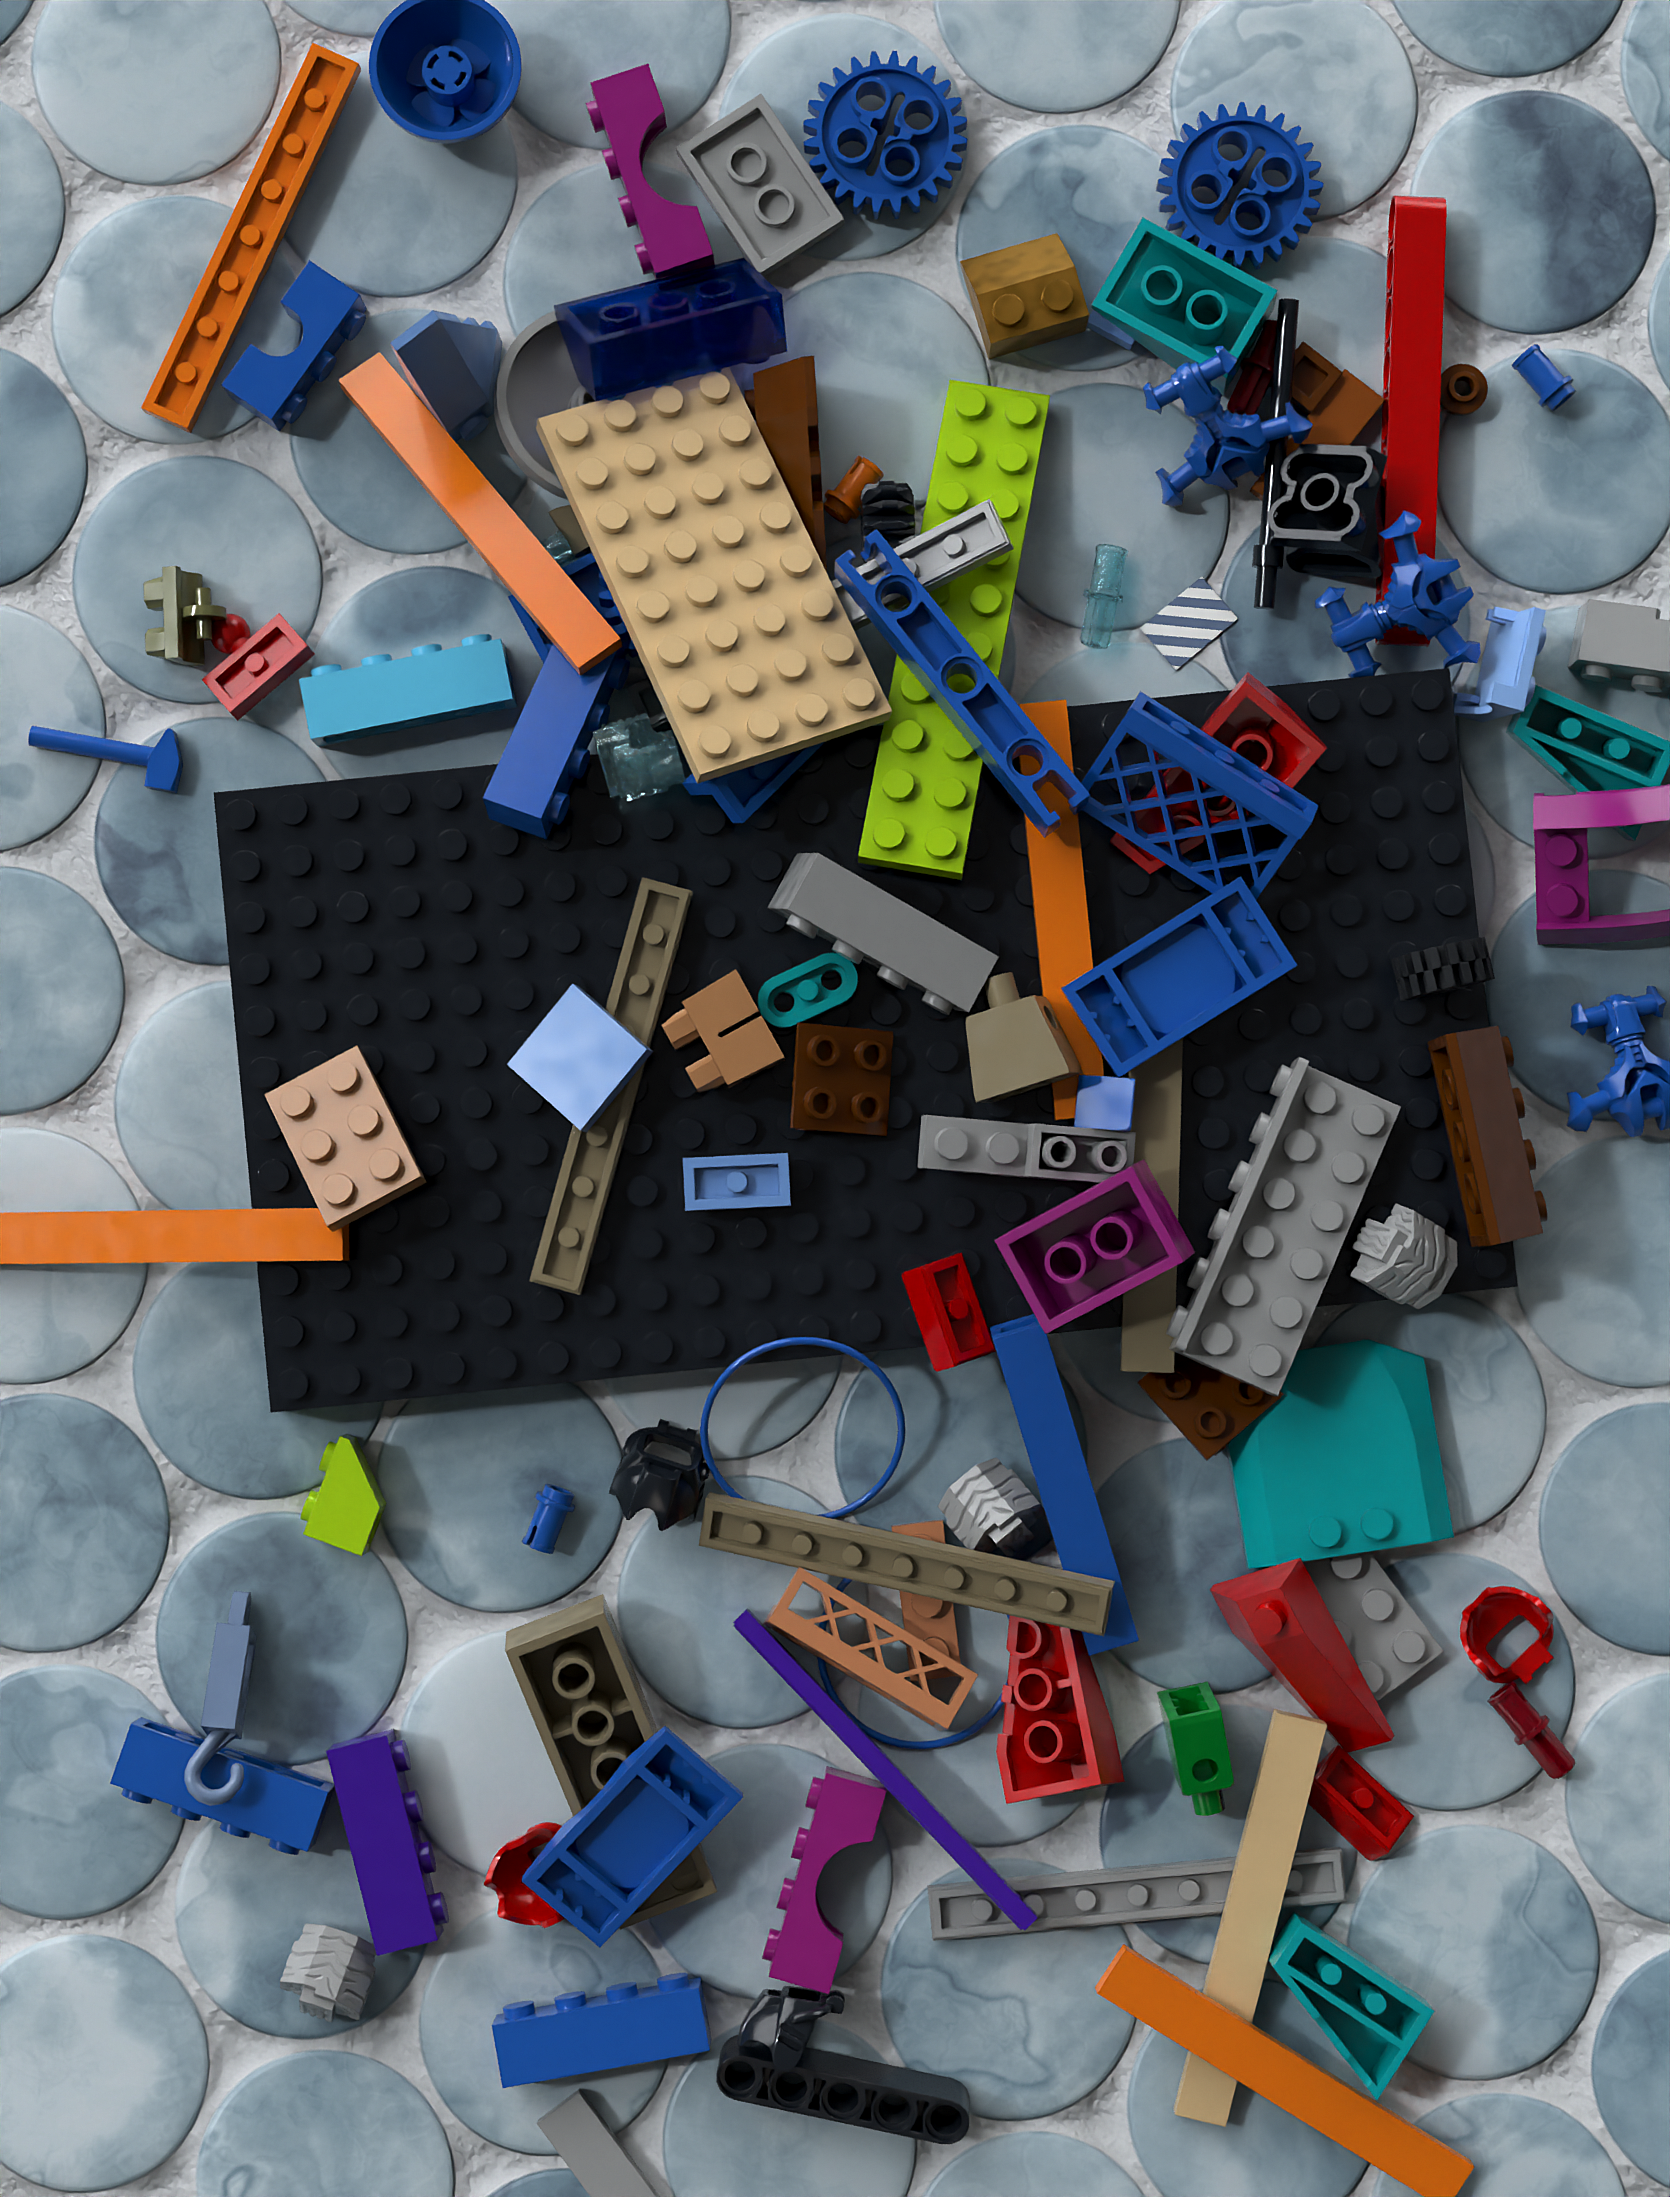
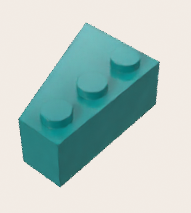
[1506,684,1670,841]
[1268,1911,1435,2100]

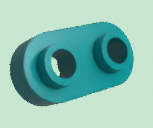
[758,953,858,1029]

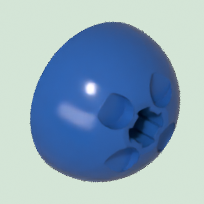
[369,0,522,144]

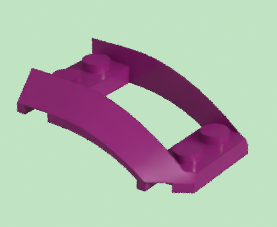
[1533,784,1670,945]

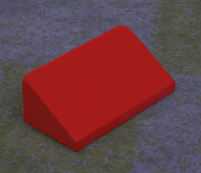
[902,1252,996,1372]
[1308,1745,1414,1861]

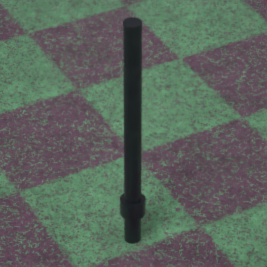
[1252,298,1299,610]

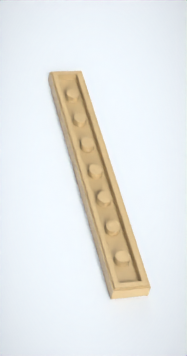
[1173,1709,1327,2127]

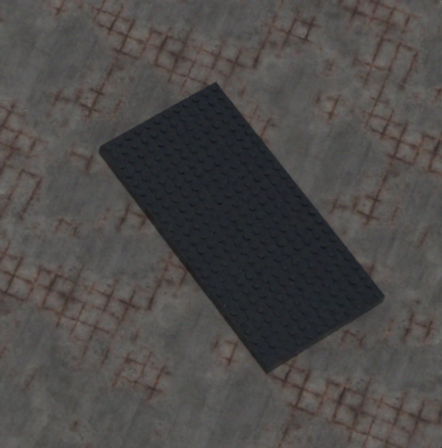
[214,668,1518,1413]

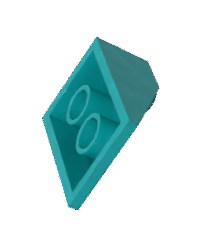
[1091,217,1278,396]

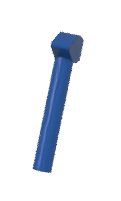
[28,726,183,793]

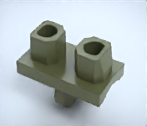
[143,566,226,667]

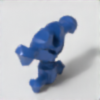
[1143,345,1313,507]
[1315,510,1481,678]
[1566,986,1670,1137]

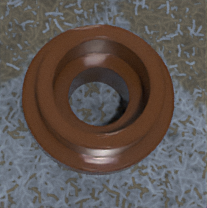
[1440,364,1488,416]

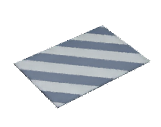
[1140,577,1238,670]

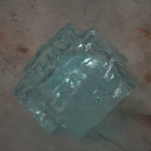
[593,713,686,801]

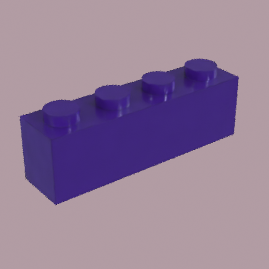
[326,1729,449,1956]

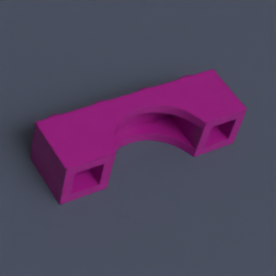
[585,63,715,288]
[762,1766,887,1994]

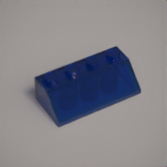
[554,258,787,401]

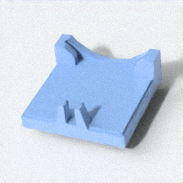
[1453,607,1546,722]

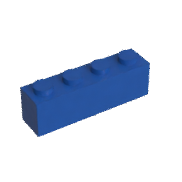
[483,639,630,839]
[110,1717,335,1855]
[492,1973,712,2088]

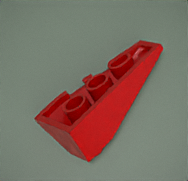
[1110,672,1327,874]
[1210,1558,1395,1753]
[996,1615,1125,1804]

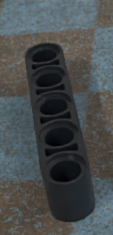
[716,2035,970,2144]

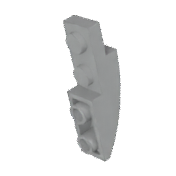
[918,1115,1136,1183]

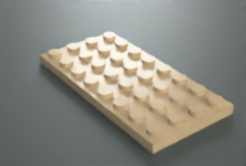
[536,363,892,784]

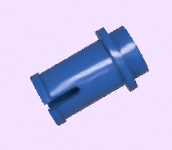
[1512,344,1576,411]
[522,1484,575,1554]

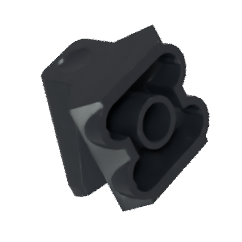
[1267,444,1388,577]

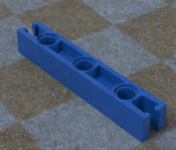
[834,529,1090,838]
[990,1314,1139,1656]

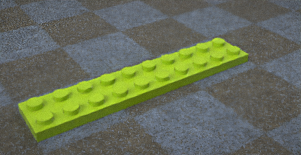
[858,380,1050,880]

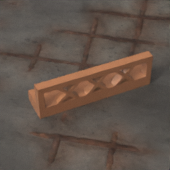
[763,1567,978,1731]

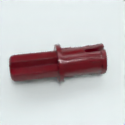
[1226,320,1277,415]
[1487,1681,1576,1779]

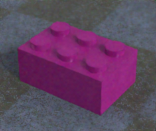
[994,1159,1195,1334]

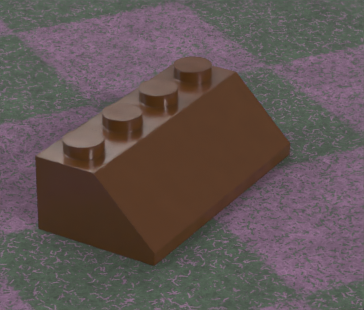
[1428,1026,1547,1247]

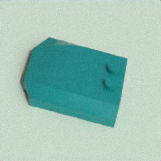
[1227,1339,1454,1569]

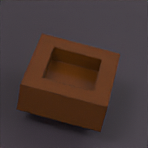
[1269,341,1343,416]

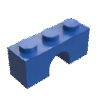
[221,260,367,432]

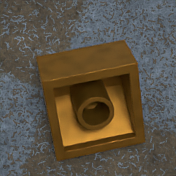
[960,233,1089,360]

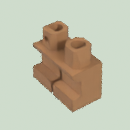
[662,969,785,1093]

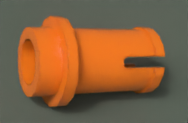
[823,456,884,524]

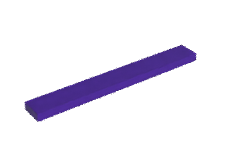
[733,1609,1038,1931]

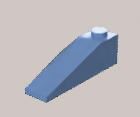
[390,310,503,442]

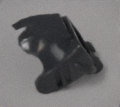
[609,1419,710,1531]
[737,1986,845,2071]

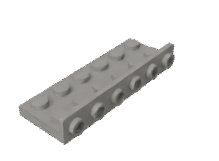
[1166,1057,1401,1396]

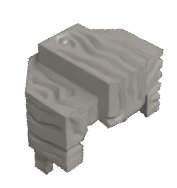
[1350,1204,1457,1310]
[938,1457,1046,1558]
[280,1923,376,2022]

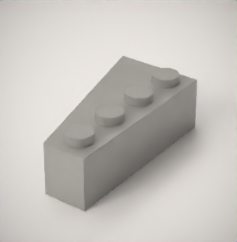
[1568,599,1670,692]
[767,853,999,1015]

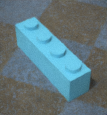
[299,634,517,747]

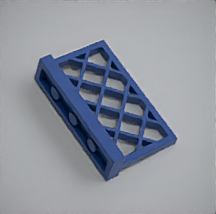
[1081,691,1319,899]

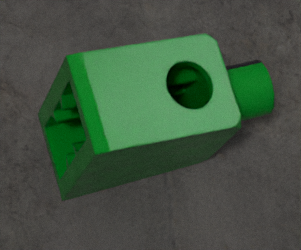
[1157,1682,1234,1816]

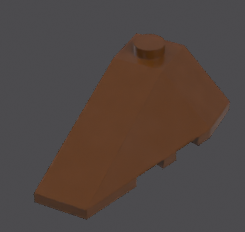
[744,356,827,572]

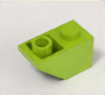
[300,1434,387,1556]

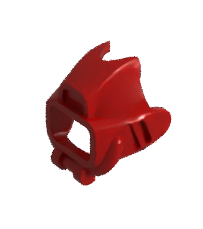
[1460,1586,1554,1685]
[484,1822,565,1928]

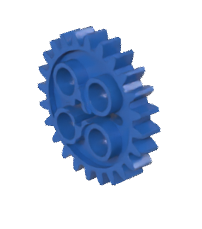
[803,51,968,220]
[1156,102,1323,270]

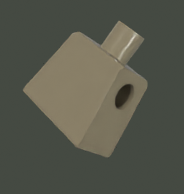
[965,972,1083,1103]

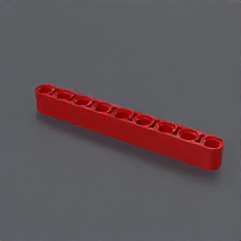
[1375,196,1447,647]

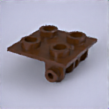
[790,1022,893,1136]
[1137,1352,1284,1461]

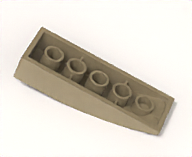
[505,1594,717,1930]

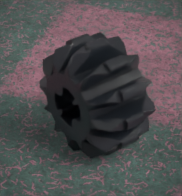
[860,481,916,563]

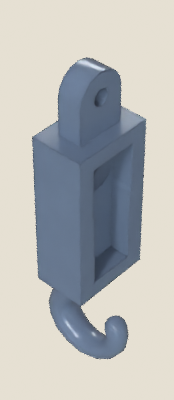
[184,1591,257,1806]

